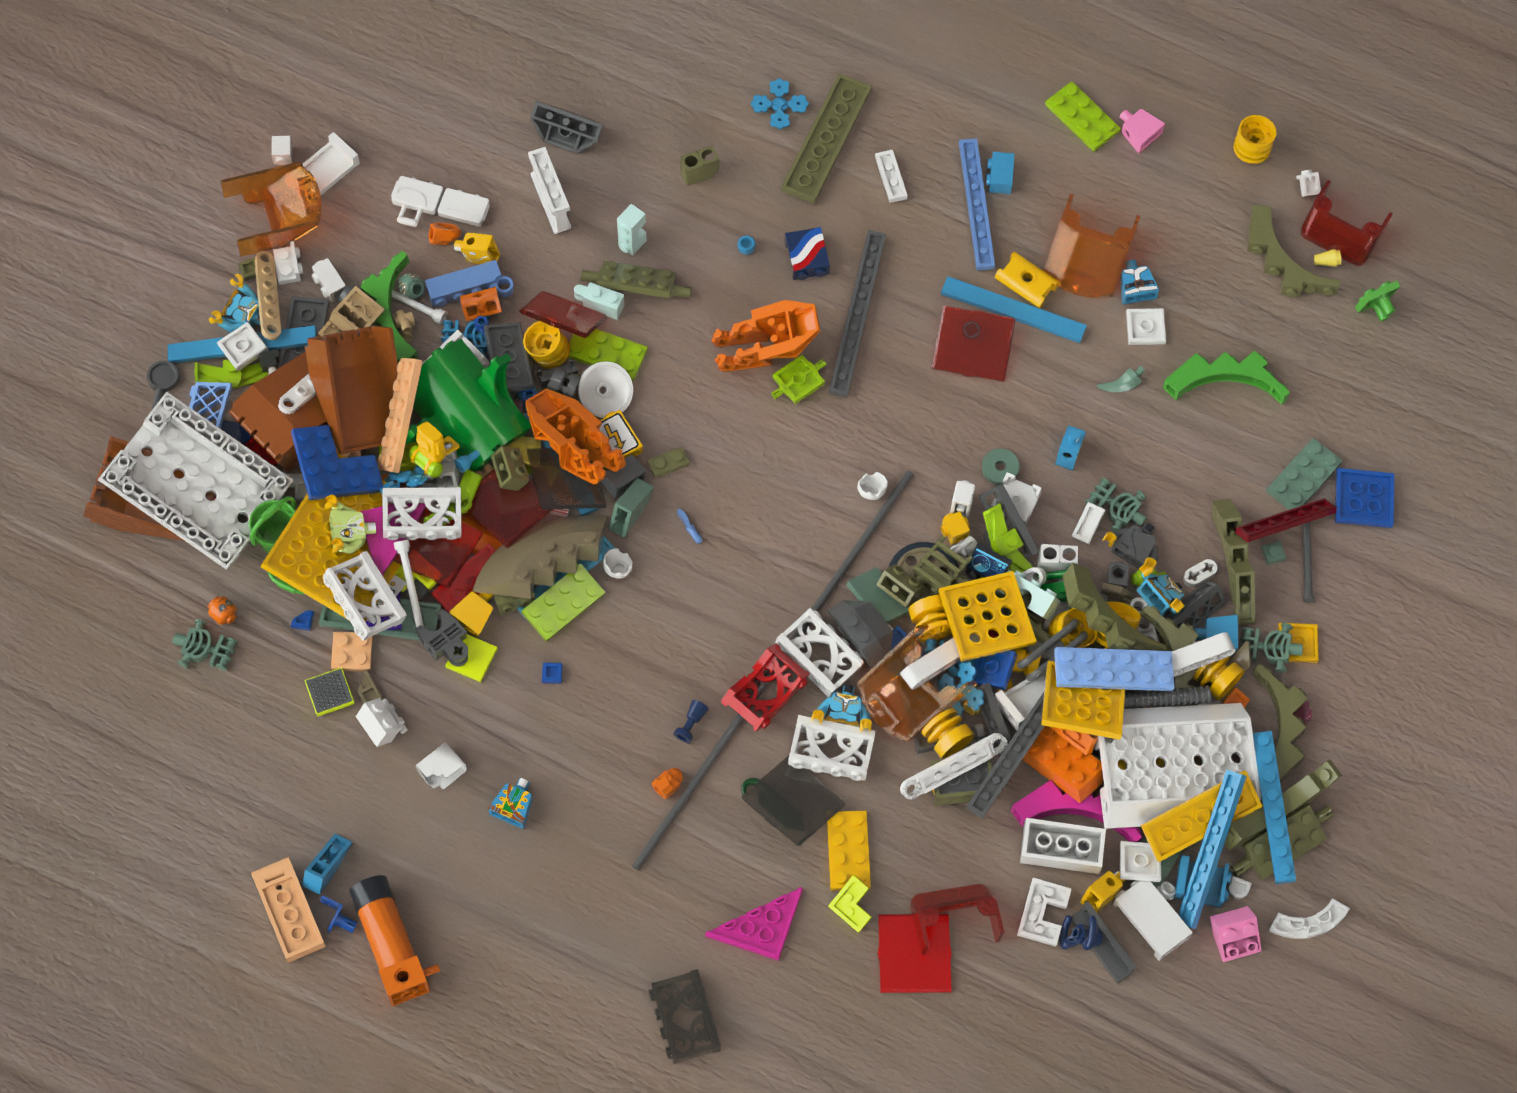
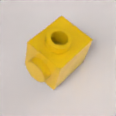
[940,512,970,545]

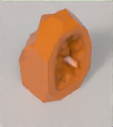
[428,222,461,245]
[651,768,683,800]

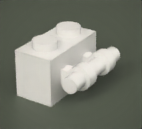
[356,698,408,747]

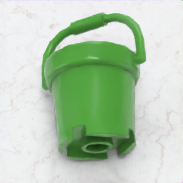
[248,496,297,554]

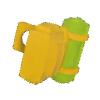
[408,421,460,478]

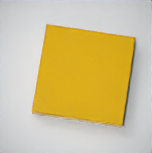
[1278,623,1319,663]

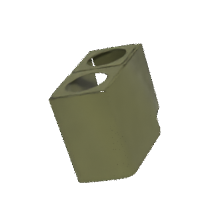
[680,146,719,185]

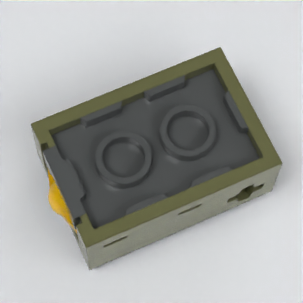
[930,759,992,806]

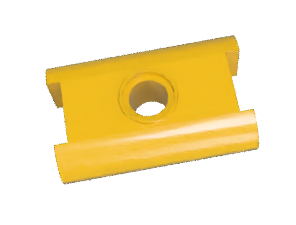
[995,251,1060,309]

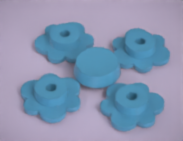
[751,78,809,129]
[380,465,428,494]
[938,662,984,717]

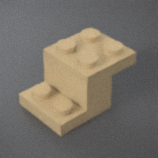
[317,286,385,338]

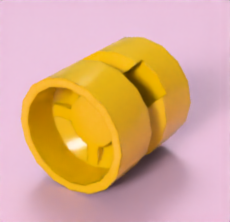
[1012,648,1042,676]

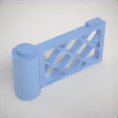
[189,382,233,429]

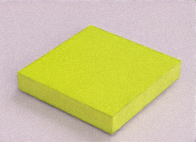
[445,634,498,682]

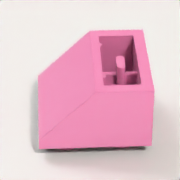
[1210,906,1262,962]

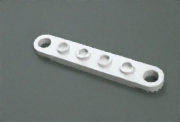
[278,374,316,414]
[900,733,1007,800]

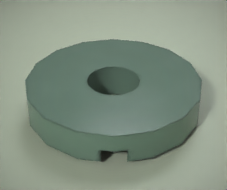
[982,448,1020,485]

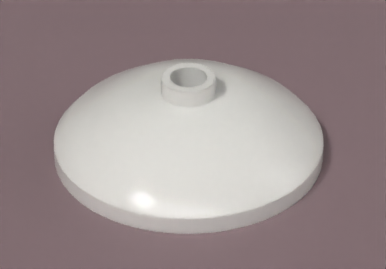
[578,362,633,418]

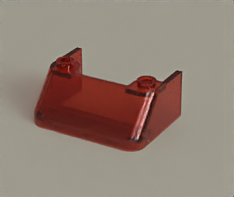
[1300,180,1393,266]
[910,884,1004,955]

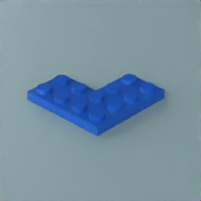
[291,425,383,500]

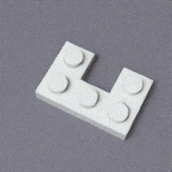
[1017,878,1071,947]

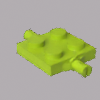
[771,355,826,404]

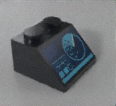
[966,543,1012,580]

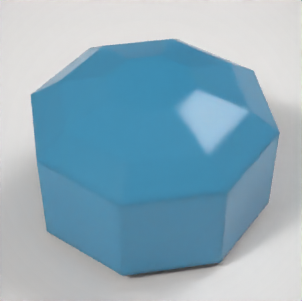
[737,235,756,255]

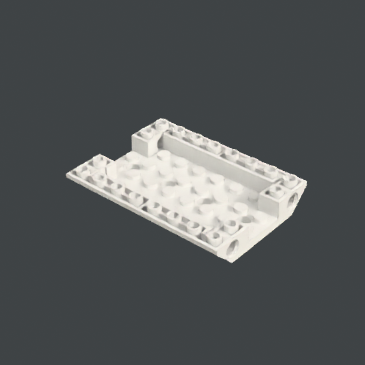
[98,392,294,570]
[1094,703,1261,829]

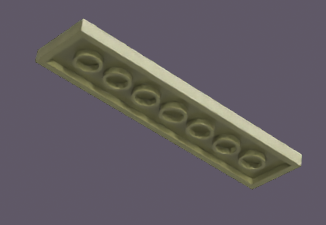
[781,74,872,204]

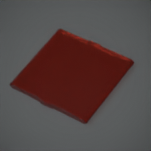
[519,291,607,338]
[931,306,1016,382]
[467,468,557,548]
[393,507,483,588]

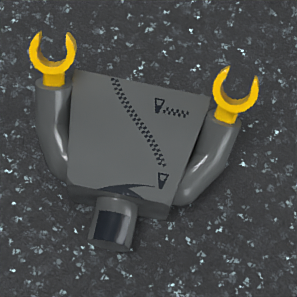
[1102,523,1158,570]

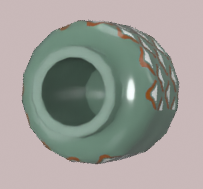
[397,273,425,299]

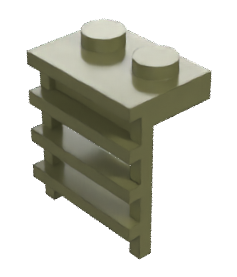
[913,535,973,595]

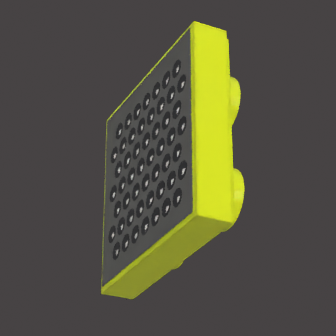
[304,667,355,717]

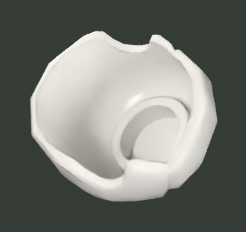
[857,472,888,500]
[603,548,633,579]

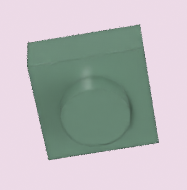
[1261,541,1286,565]

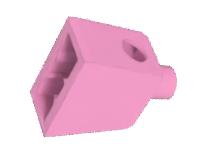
[1120,109,1165,153]

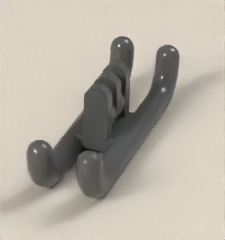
[1017,619,1089,681]

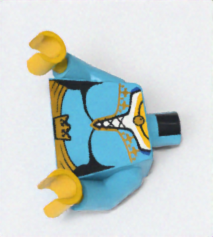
[209,274,261,333]
[1136,562,1185,616]
[811,685,872,732]

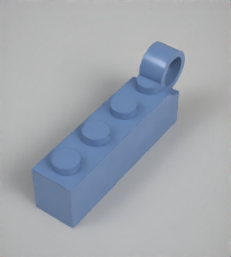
[425,260,514,308]

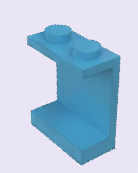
[1174,855,1232,908]

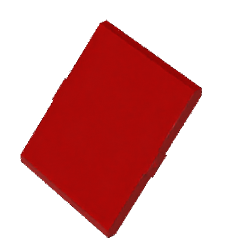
[877,914,952,993]

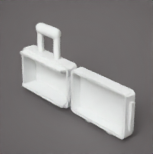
[391,176,490,227]

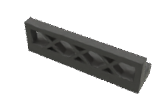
[978,484,1039,558]
[1154,580,1227,634]
[977,683,1015,757]
[1071,901,1136,984]

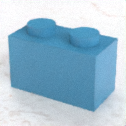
[986,152,1015,194]

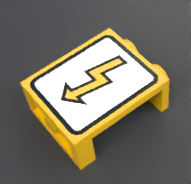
[599,410,643,458]

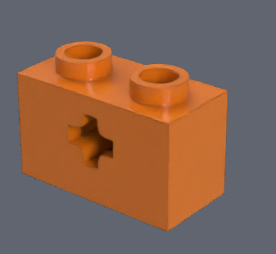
[460,287,502,321]

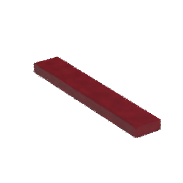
[1235,498,1337,543]

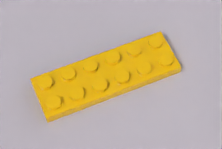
[1141,770,1263,862]

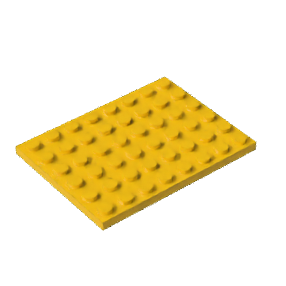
[260,453,431,622]

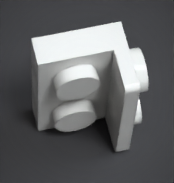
[273,241,303,285]

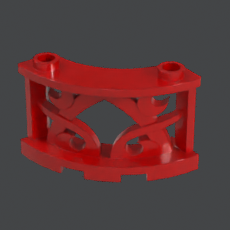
[721,643,810,732]

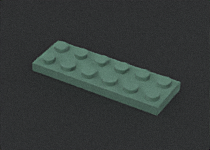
[319,599,442,641]

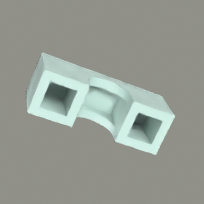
[617,204,647,256]
[998,570,1061,621]

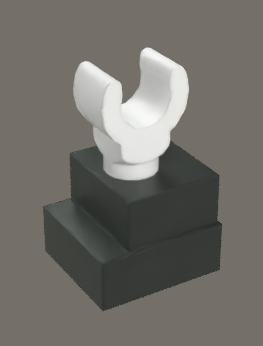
[259,349,279,375]

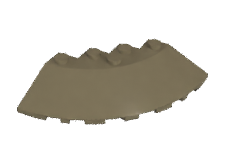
[473,515,608,599]

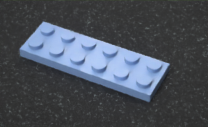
[1054,647,1174,691]

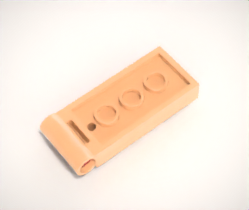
[251,857,326,963]

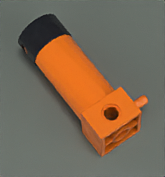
[349,875,440,1007]

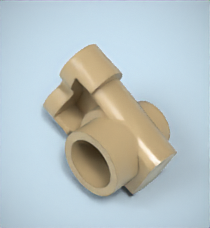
[393,310,415,342]

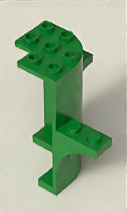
[406,339,531,473]

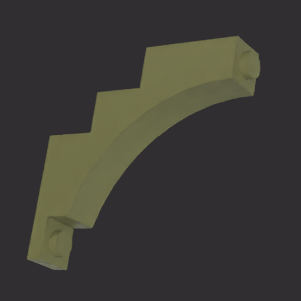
[1211,499,1255,625]
[1224,760,1343,850]

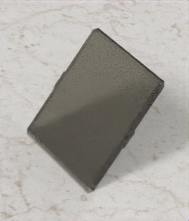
[527,448,606,510]
[741,756,846,846]

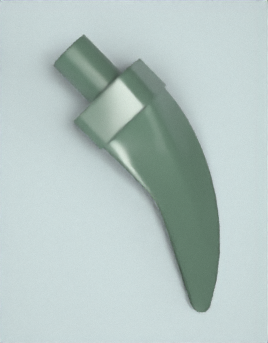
[1097,366,1145,392]

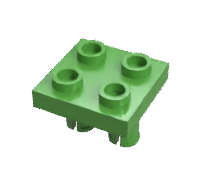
[1355,281,1401,322]

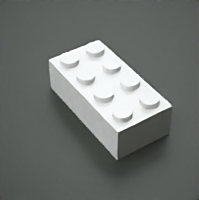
[1020,818,1106,874]

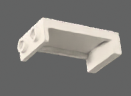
[285,132,360,203]
[995,672,1046,731]
[1113,880,1193,961]

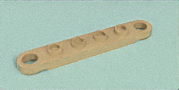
[255,251,281,341]

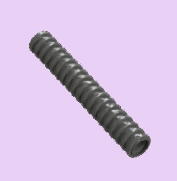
[1124,686,1211,709]

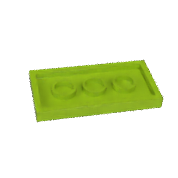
[1045,81,1121,152]
[568,323,648,381]
[521,563,605,641]

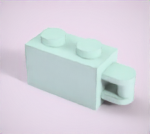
[574,282,625,320]

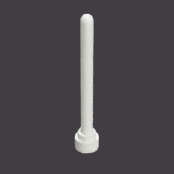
[392,290,448,325]
[394,540,424,628]

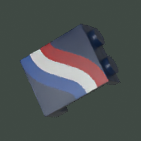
[784,227,830,280]

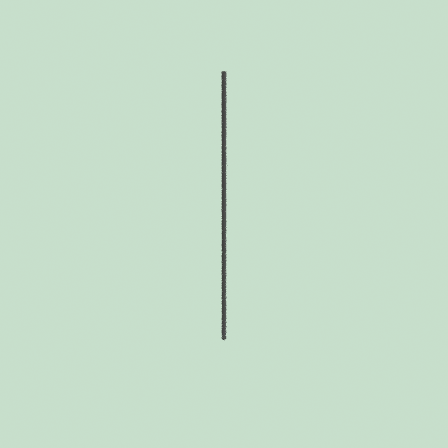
[632,470,913,870]

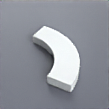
[1269,898,1350,939]

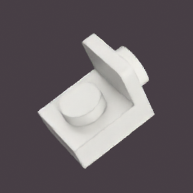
[1296,169,1322,197]

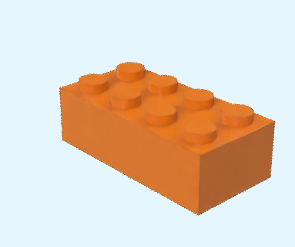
[1023,726,1104,803]

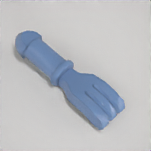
[677,509,703,544]

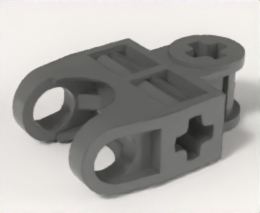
[415,609,468,667]

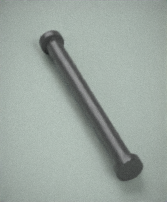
[1303,522,1315,603]

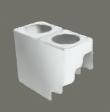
[1037,544,1078,573]
[416,742,467,789]

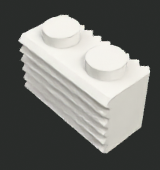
[950,480,975,519]

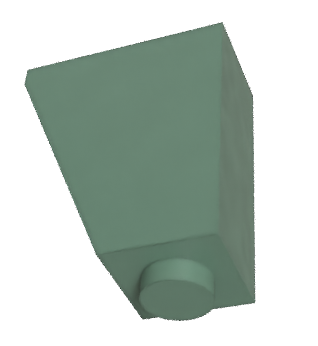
[608,478,654,538]

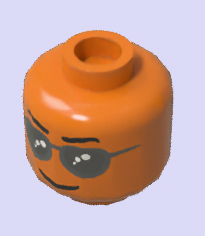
[208,596,237,625]

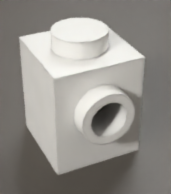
[272,136,292,166]

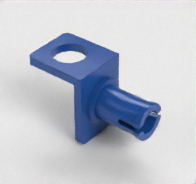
[320,895,358,933]

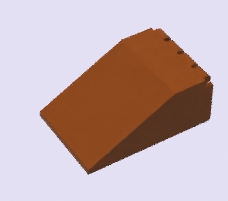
[305,326,398,454]
[228,352,328,473]
[83,436,214,541]

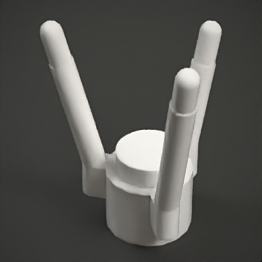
[935,536,977,574]

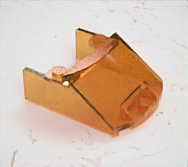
[220,161,322,257]
[1044,193,1140,298]
[857,624,977,742]

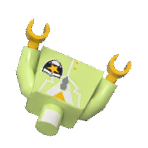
[325,494,376,554]

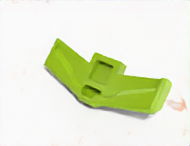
[194,360,269,389]
[424,469,482,526]
[983,503,1033,573]

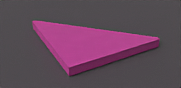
[360,503,426,576]
[705,887,803,961]

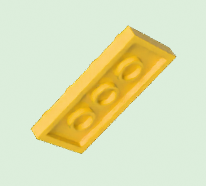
[826,811,871,891]

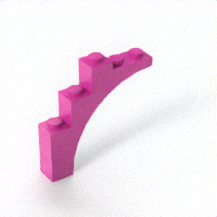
[1011,780,1142,842]

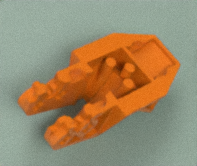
[711,300,820,372]
[525,388,626,484]

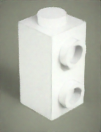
[311,258,346,303]

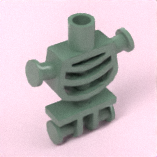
[1085,478,1147,532]
[172,619,238,671]
[1240,623,1303,673]

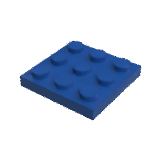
[1335,468,1394,528]

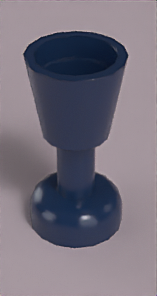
[673,700,709,743]

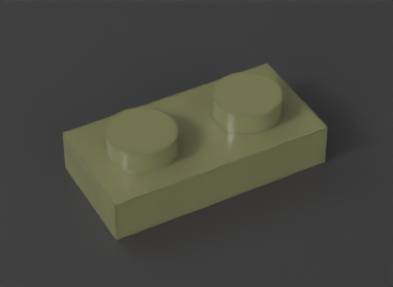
[647,447,690,479]

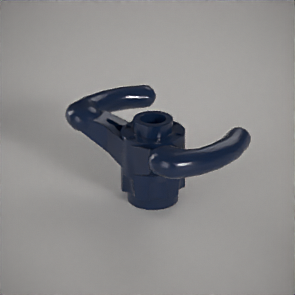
[1060,915,1103,950]

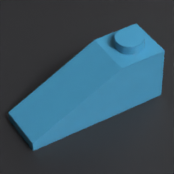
[302,834,352,895]

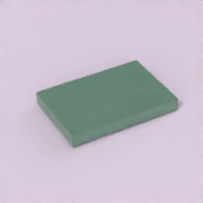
[846,567,909,624]

